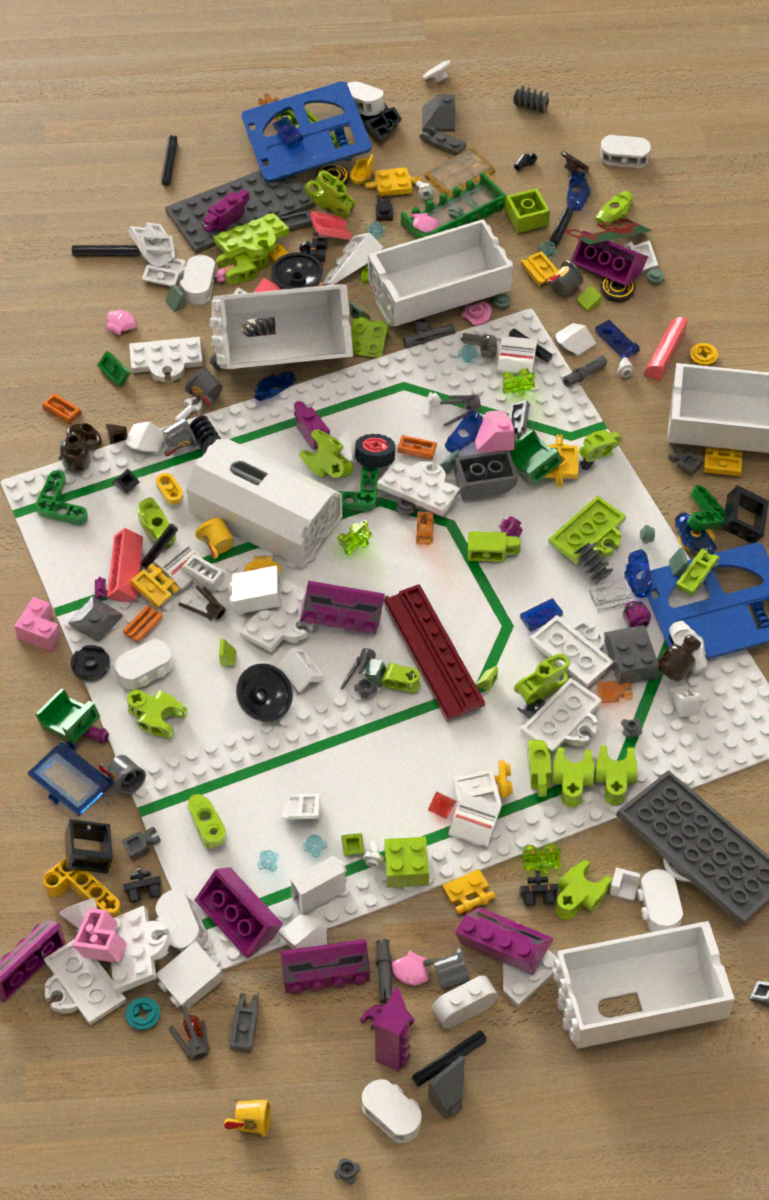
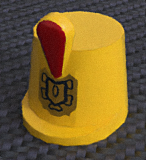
[195,517,234,558]
[224,1100,271,1137]

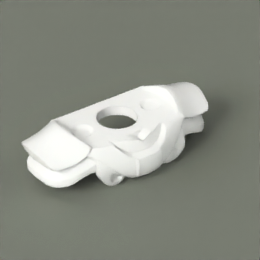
[669,621,707,674]

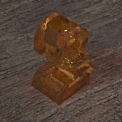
[416,512,434,545]

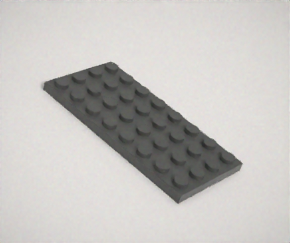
[165,170,315,254]
[616,770,769,926]

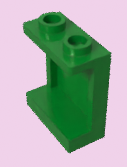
[509,429,563,485]
[35,688,101,743]

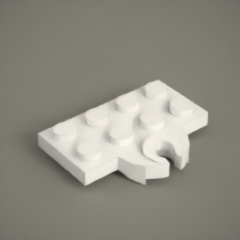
[129,337,203,382]
[377,461,460,516]
[240,580,314,653]
[530,615,614,689]
[520,678,602,755]
[111,906,171,994]
[44,939,126,1026]

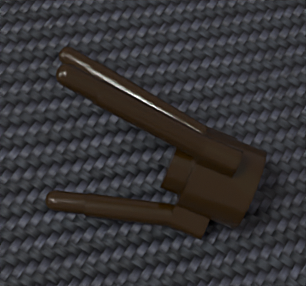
[178,585,226,621]

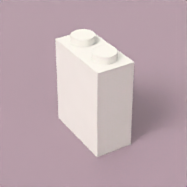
[229,566,282,615]
[290,855,347,915]
[156,941,225,1010]

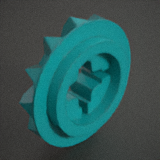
[126,997,160,1031]

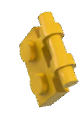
[704,447,743,477]
[130,563,180,609]
[442,869,496,915]

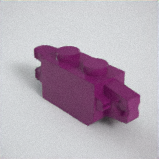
[203,189,250,233]
[294,401,330,449]

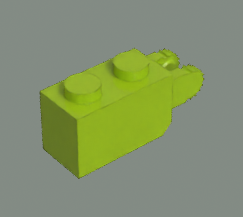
[467,531,521,562]

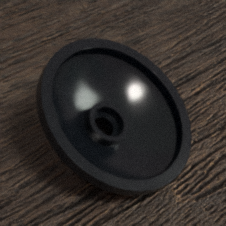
[271,252,323,290]
[236,663,293,722]

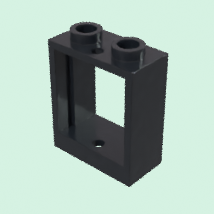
[722,485,769,544]
[65,819,113,874]

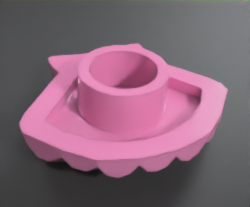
[412,213,440,233]
[461,301,492,327]
[105,310,136,335]
[391,951,429,986]

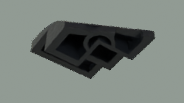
[359,104,402,143]

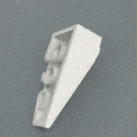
[322,233,383,286]

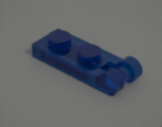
[595,319,640,359]

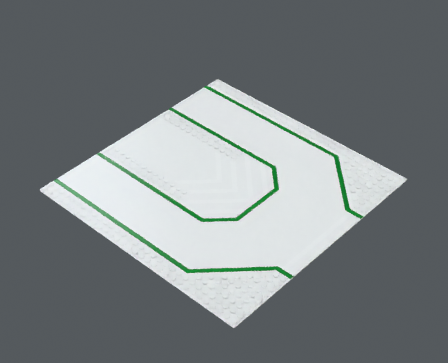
[1,309,769,971]

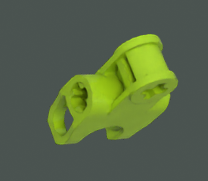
[304,170,355,218]
[216,247,270,285]
[299,430,353,478]
[514,654,570,705]
[127,690,188,739]
[595,746,637,806]
[552,747,594,808]
[556,859,613,920]

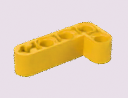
[43,858,122,918]

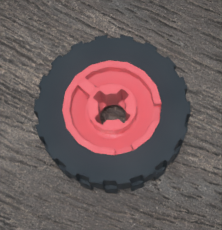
[355,433,396,468]

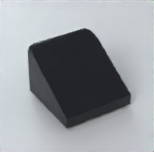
[112,469,140,494]
[517,698,546,719]

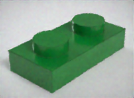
[97,351,132,387]

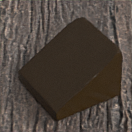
[106,424,128,444]

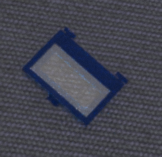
[27,740,114,816]

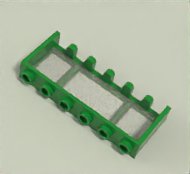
[401,172,507,239]

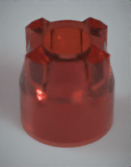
[183,1015,202,1039]

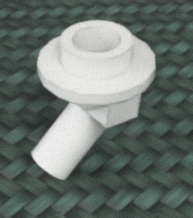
[416,181,435,200]
[617,357,634,377]
[424,392,442,417]
[363,841,384,868]

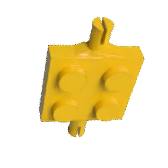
[365,167,422,197]
[544,434,578,488]

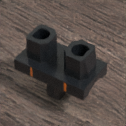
[299,232,328,262]
[123,866,161,903]
[519,871,559,906]

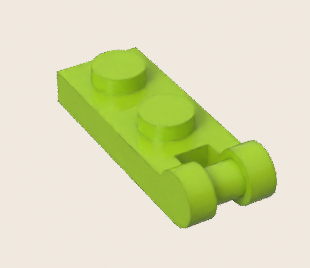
[676,548,720,596]

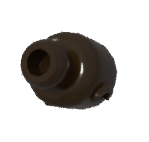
[58,434,91,473]
[658,634,701,682]

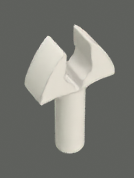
[175,397,203,421]

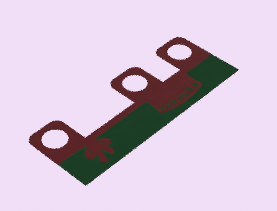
[565,218,652,245]

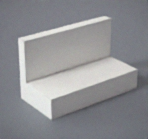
[279,648,325,693]

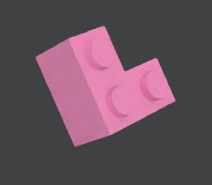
[14,597,61,652]
[72,908,127,963]

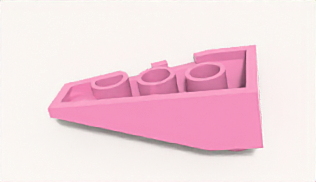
[475,410,514,453]

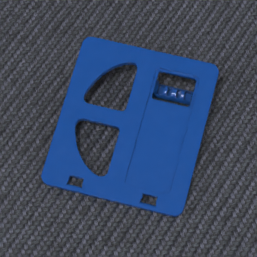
[241,81,372,182]
[640,543,769,660]

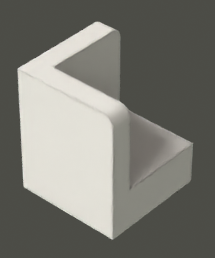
[610,867,640,901]

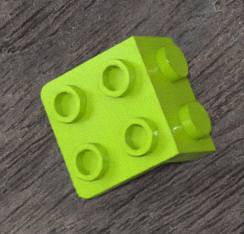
[351,317,390,358]

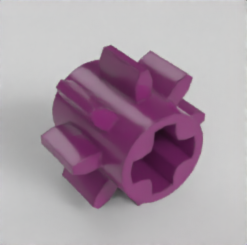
[499,516,523,538]

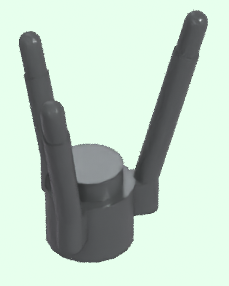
[440,394,481,426]
[340,648,376,690]
[169,1005,210,1061]

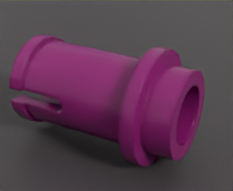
[82,726,109,744]

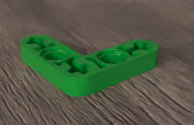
[337,466,378,511]
[35,470,88,525]
[687,485,725,531]

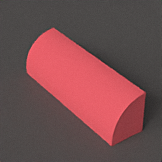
[644,317,688,381]
[107,528,143,602]

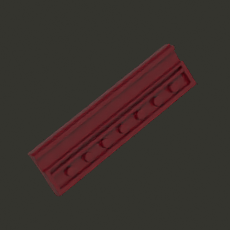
[383,584,485,722]

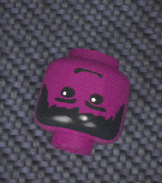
[623,601,651,628]

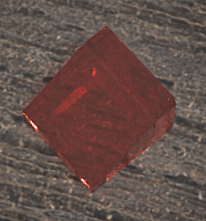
[428,791,457,819]

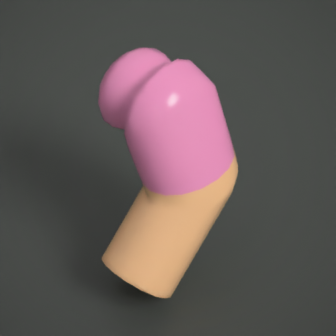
[215,264,235,283]

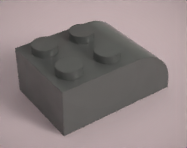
[454,450,518,500]
[604,625,659,685]

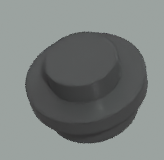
[397,498,415,515]

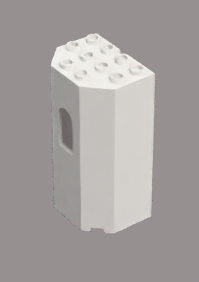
[368,219,514,326]
[209,284,353,369]
[667,363,769,453]
[186,439,342,568]
[552,921,734,1049]

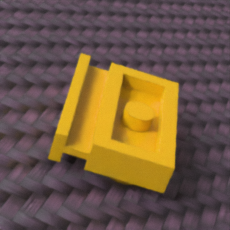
[520,251,558,286]

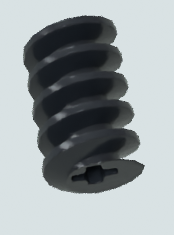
[189,415,221,454]

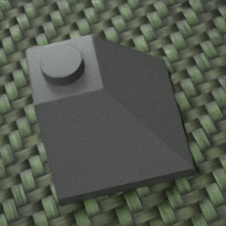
[422,94,455,132]
[68,596,123,642]
[428,1055,465,1119]

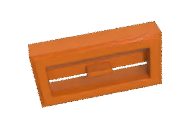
[42,393,81,424]
[397,435,437,460]
[123,605,163,643]

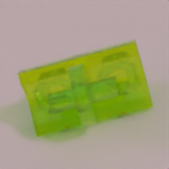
[502,368,536,397]
[337,520,372,555]
[523,843,561,874]

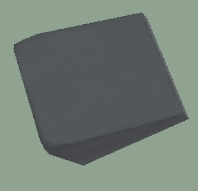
[750,981,769,1008]

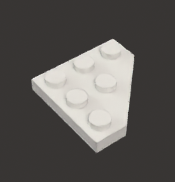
[503,922,557,1008]

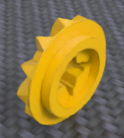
[690,343,718,366]

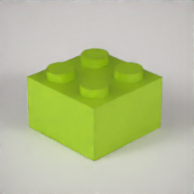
[505,188,550,234]
[384,837,429,888]

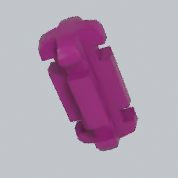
[94,576,106,600]

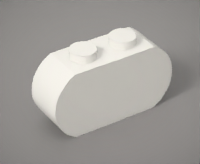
[347,82,385,116]
[600,135,651,168]
[180,255,216,305]
[115,639,173,690]
[637,869,683,932]
[155,890,208,952]
[431,976,498,1029]
[362,1079,421,1143]

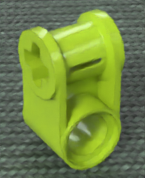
[381,663,421,693]

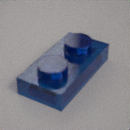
[272,116,303,148]
[520,598,563,632]

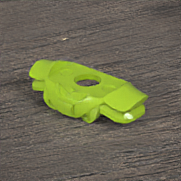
[595,191,633,226]
[138,497,177,545]

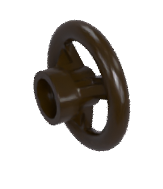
[561,151,589,174]
[66,423,102,450]

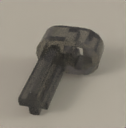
[461,333,497,359]

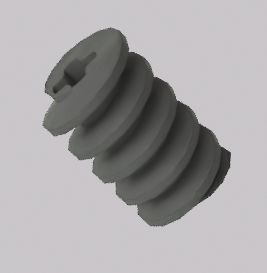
[513,85,549,113]
[574,543,614,585]

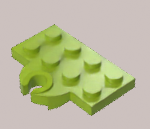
[213,213,290,258]
[548,495,626,564]

